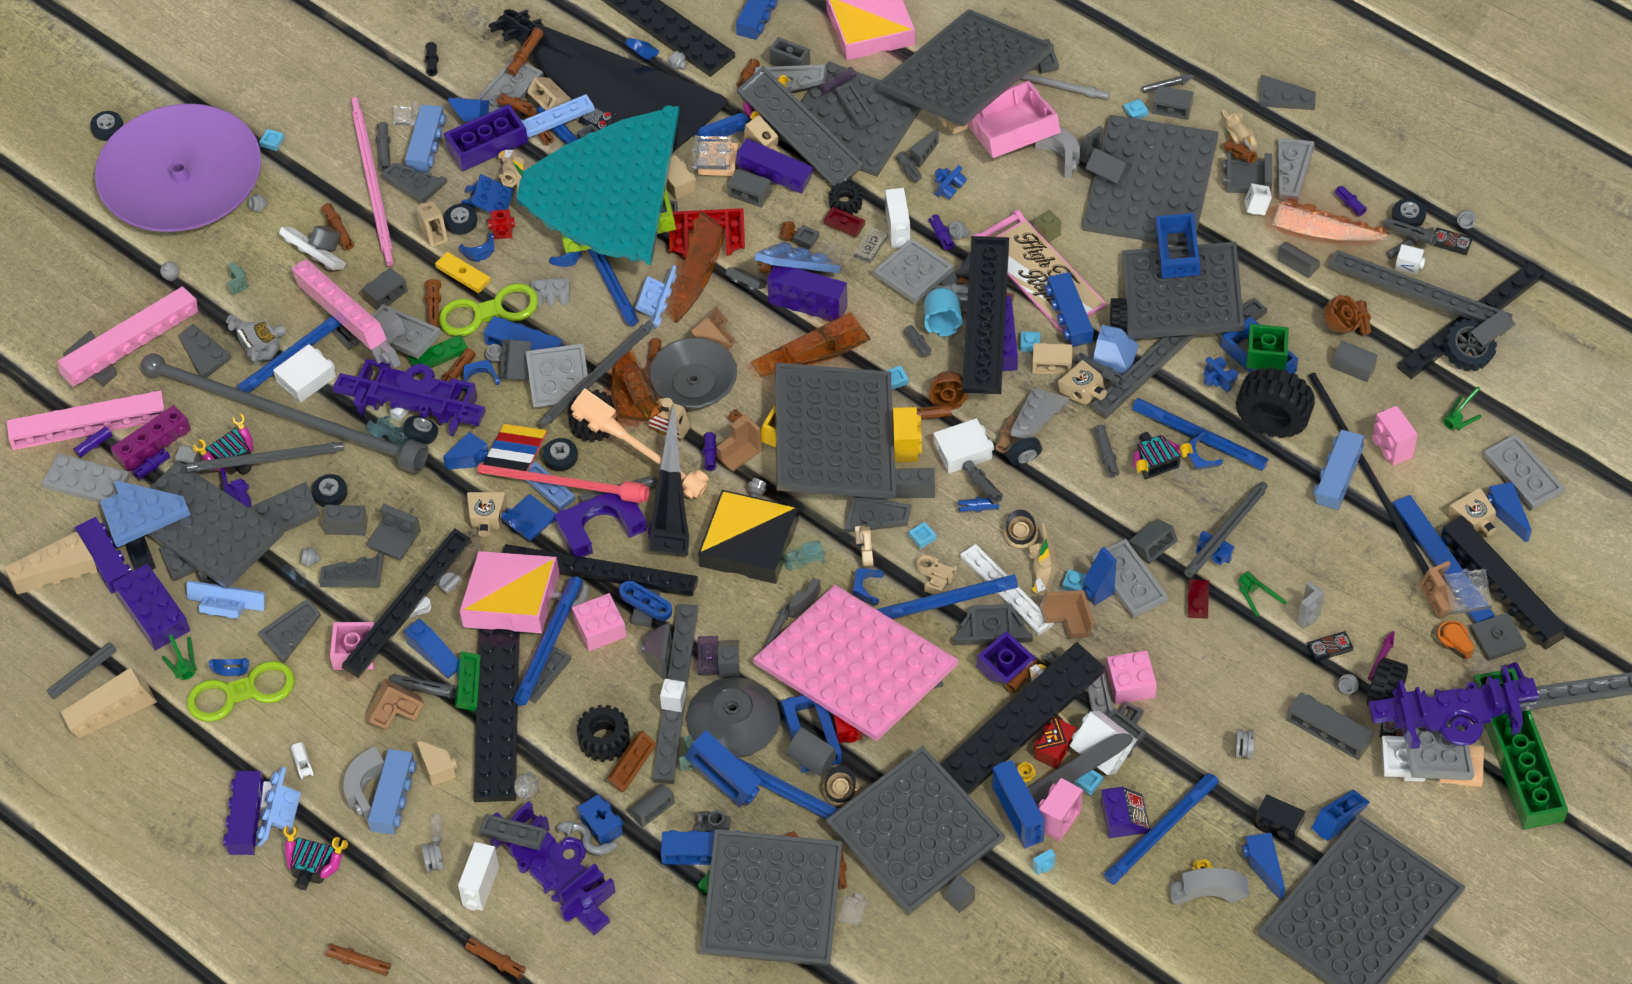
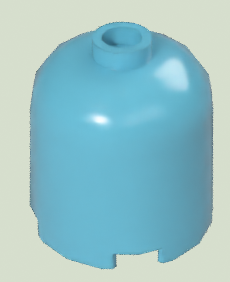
[924,288,963,337]

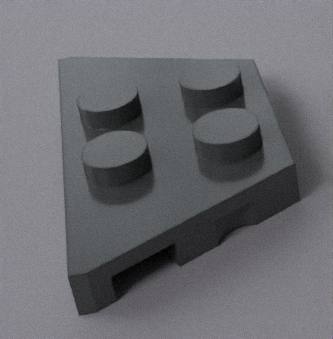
[954,604,1033,645]

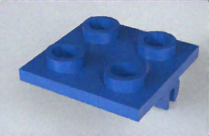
[461,174,514,213]
[501,494,556,542]

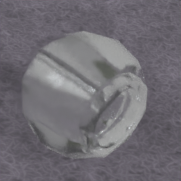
[514,773,540,799]

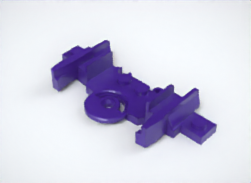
[1368,665,1539,749]

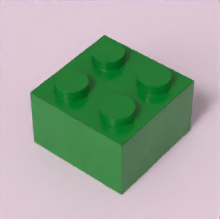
[1246,324,1289,370]

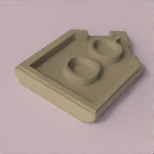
[446,528,483,579]

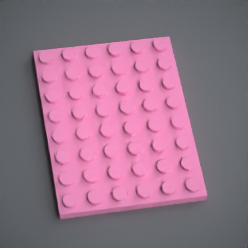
[753,585,958,741]

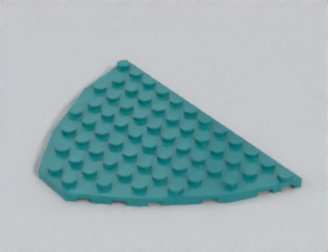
[516,106,680,265]

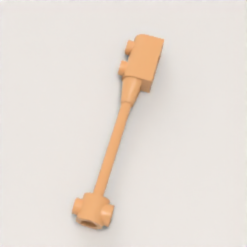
[571,388,709,500]

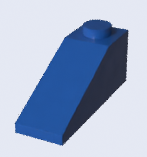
[1486,482,1532,542]
[1083,547,1117,606]
[404,618,458,679]
[1311,789,1370,841]
[1242,833,1285,899]

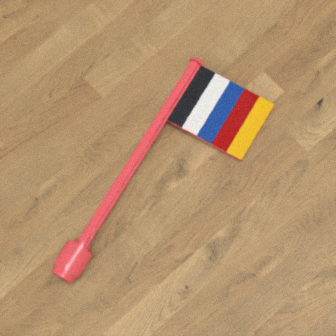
[477,424,649,503]

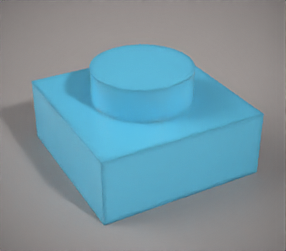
[1123,99,1149,119]
[259,129,285,151]
[1020,331,1040,352]
[886,365,909,390]
[909,522,937,549]
[1062,569,1086,591]
[1074,770,1104,795]
[1032,849,1056,875]

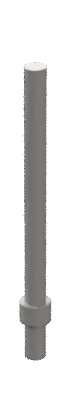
[1020,73,1110,100]

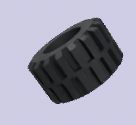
[567,390,618,442]
[1366,657,1408,706]
[577,705,630,762]

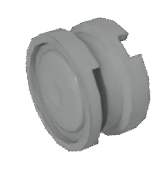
[1235,729,1254,759]
[422,841,444,873]

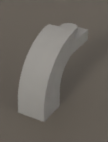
[1035,127,1080,178]
[371,309,406,368]
[343,746,384,822]
[1170,868,1249,906]

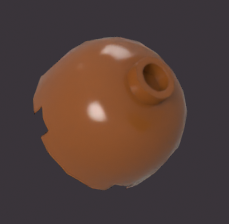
[1323,294,1361,334]
[929,371,968,410]

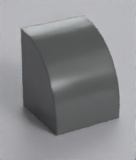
[308,225,341,251]
[944,874,975,913]

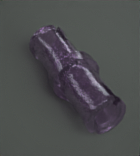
[820,67,856,95]

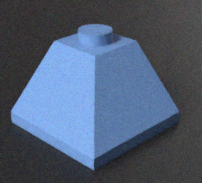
[1093,325,1139,375]

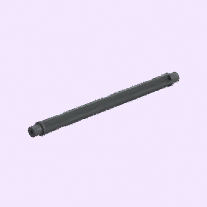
[539,321,654,427]
[186,442,344,473]
[1185,482,1268,577]

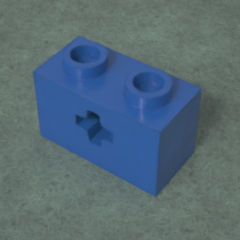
[577,794,623,845]

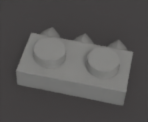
[531,278,570,308]

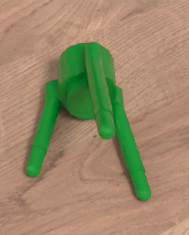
[1443,387,1482,431]
[1238,571,1287,617]
[162,634,197,680]

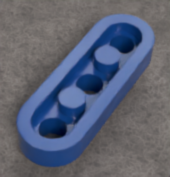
[697,113,750,143]
[619,581,672,621]

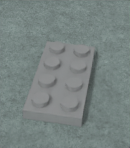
[476,59,543,113]
[372,304,442,359]
[1483,434,1565,510]
[41,453,130,503]
[1091,539,1168,618]

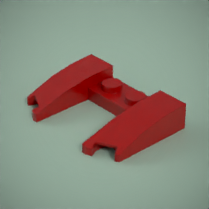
[669,208,745,258]

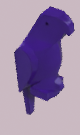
[221,468,251,508]

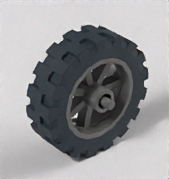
[1443,319,1497,371]

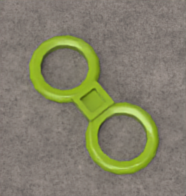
[439,283,538,336]
[187,661,295,722]

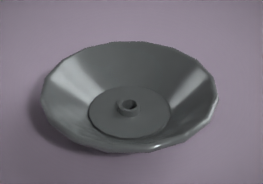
[649,338,737,408]
[686,677,781,758]

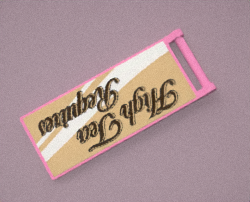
[972,209,1106,332]

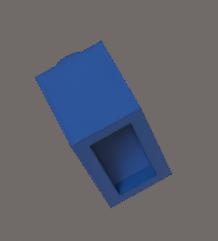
[448,98,489,122]
[443,432,489,470]

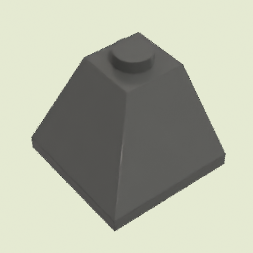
[641,624,672,680]

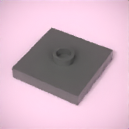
[1470,613,1526,661]

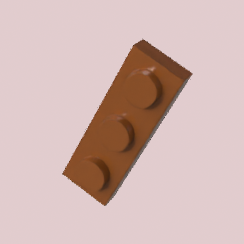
[607,731,656,792]

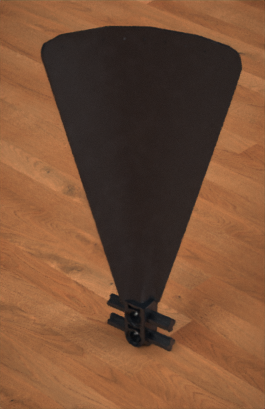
[488,9,727,154]

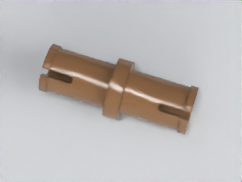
[995,416,1017,453]

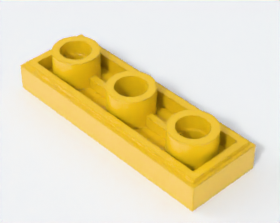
[435,252,491,293]

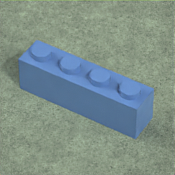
[405,105,446,173]
[1313,430,1364,510]
[368,749,417,835]

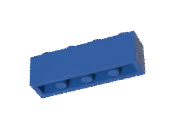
[736,0,778,40]
[1045,272,1094,347]
[484,316,563,350]
[661,830,741,865]

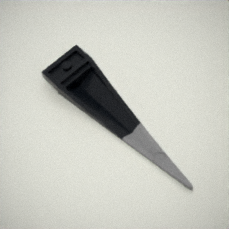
[647,407,689,557]

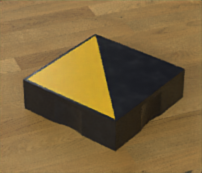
[698,490,799,584]

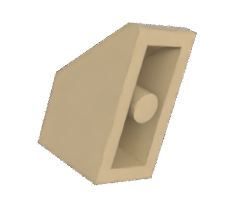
[417,741,458,786]

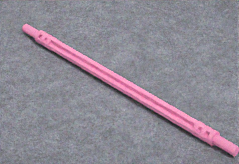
[351,97,394,266]

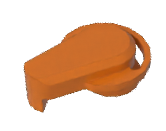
[1437,621,1474,659]

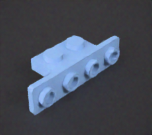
[635,265,677,332]
[187,580,265,618]
[256,766,301,847]

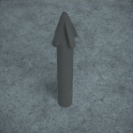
[1142,74,1194,93]
[1386,227,1434,258]
[761,604,790,651]

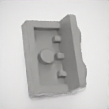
[1297,581,1324,629]

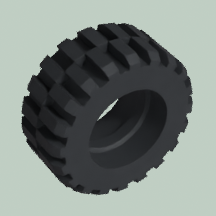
[1236,367,1315,438]

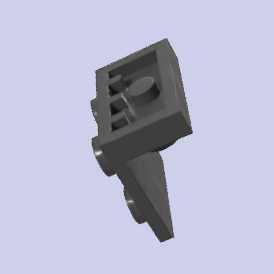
[367,504,421,560]

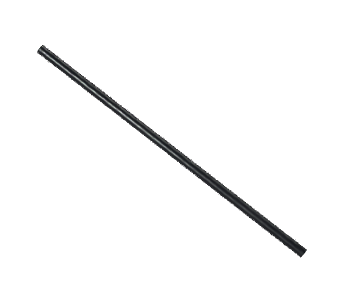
[1309,373,1429,576]

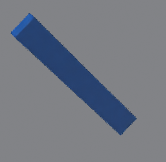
[1393,495,1494,624]

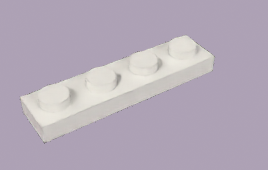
[279,227,346,271]

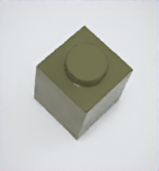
[1034,210,1061,243]

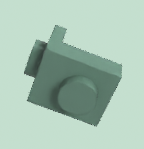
[227,262,248,296]
[678,734,696,771]

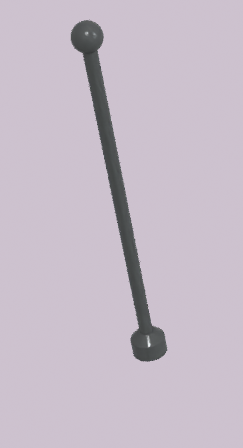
[141,353,429,474]

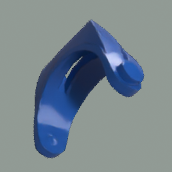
[626,38,659,61]
[459,233,495,262]
[549,251,581,267]
[463,360,500,392]
[1187,431,1223,469]
[852,568,884,606]
[209,658,249,676]

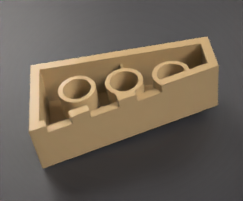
[4,531,98,595]
[61,668,157,738]

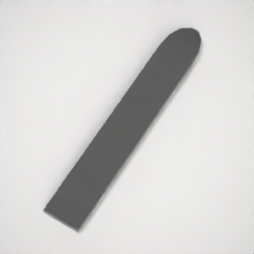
[1028,733,1133,805]

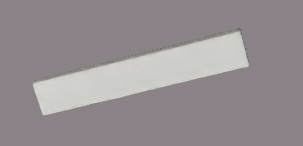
[960,544,1054,636]

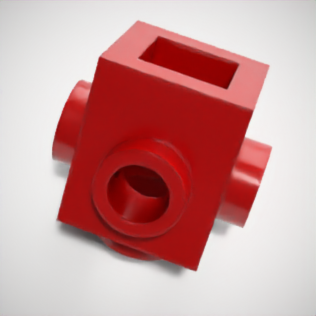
[488,209,515,239]
[834,715,862,743]

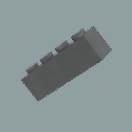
[1287,692,1373,761]

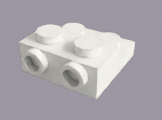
[1381,736,1426,782]

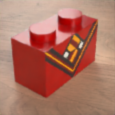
[1033,717,1077,770]

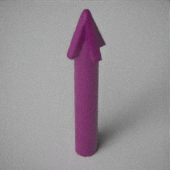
[1368,631,1395,681]

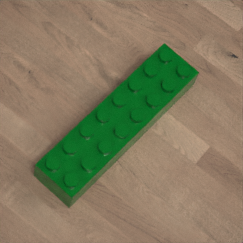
[1473,668,1568,830]

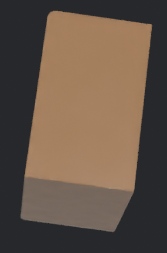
[691,307,736,350]
[716,414,762,472]
[1419,561,1460,619]
[1039,590,1095,639]
[365,679,424,730]

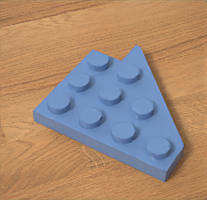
[754,242,841,273]
[100,481,191,547]

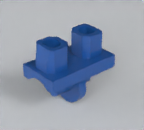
[934,165,967,200]
[1203,356,1238,393]
[1196,531,1235,565]

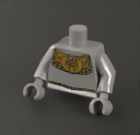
[226,315,286,366]

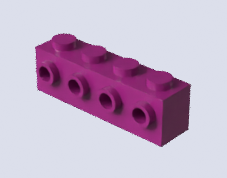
[110,405,191,472]

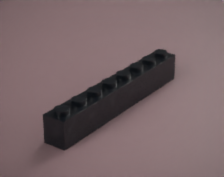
[1441,516,1567,650]

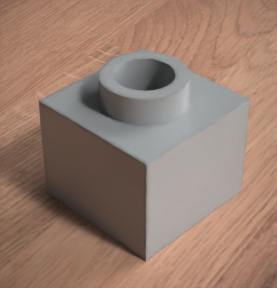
[175,446,202,473]

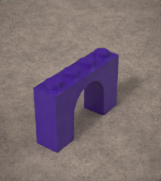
[554,492,647,557]

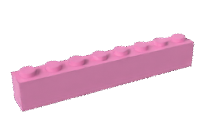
[291,259,387,350]
[57,286,198,387]
[7,391,166,450]

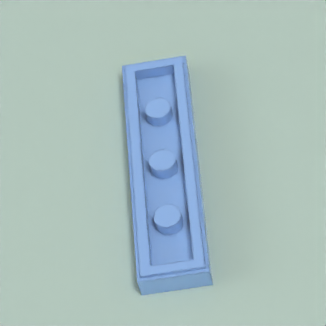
[522,94,595,138]

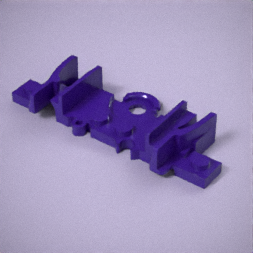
[333,359,486,437]
[490,801,615,935]

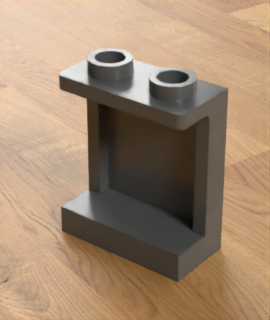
[1223,153,1272,193]

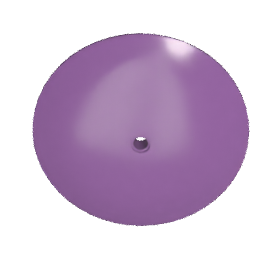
[95,104,261,232]

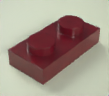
[824,207,865,238]
[1187,579,1209,619]

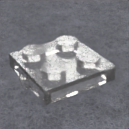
[691,136,733,170]
[1445,569,1492,614]

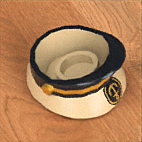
[1003,510,1039,548]
[823,766,860,807]

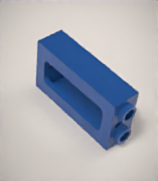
[1156,213,1200,279]
[1221,316,1298,374]
[781,695,842,773]
[685,730,762,808]
[992,760,1045,849]

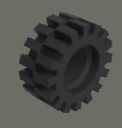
[829,182,862,215]
[1110,298,1128,333]

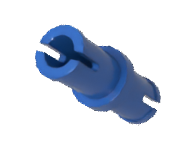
[958,496,999,513]

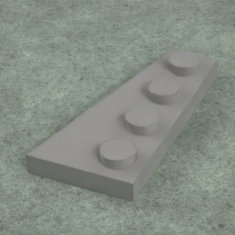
[754,65,827,92]
[1278,138,1315,201]
[1011,388,1070,439]

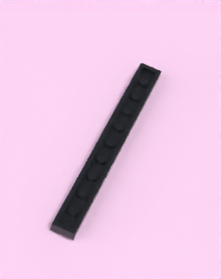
[1397,262,1544,379]
[342,528,471,679]
[502,544,698,596]

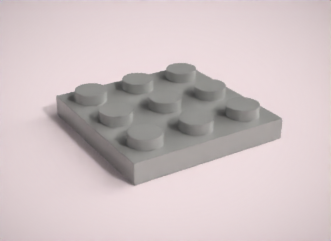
[873,238,954,304]
[526,344,590,409]
[1402,722,1475,780]

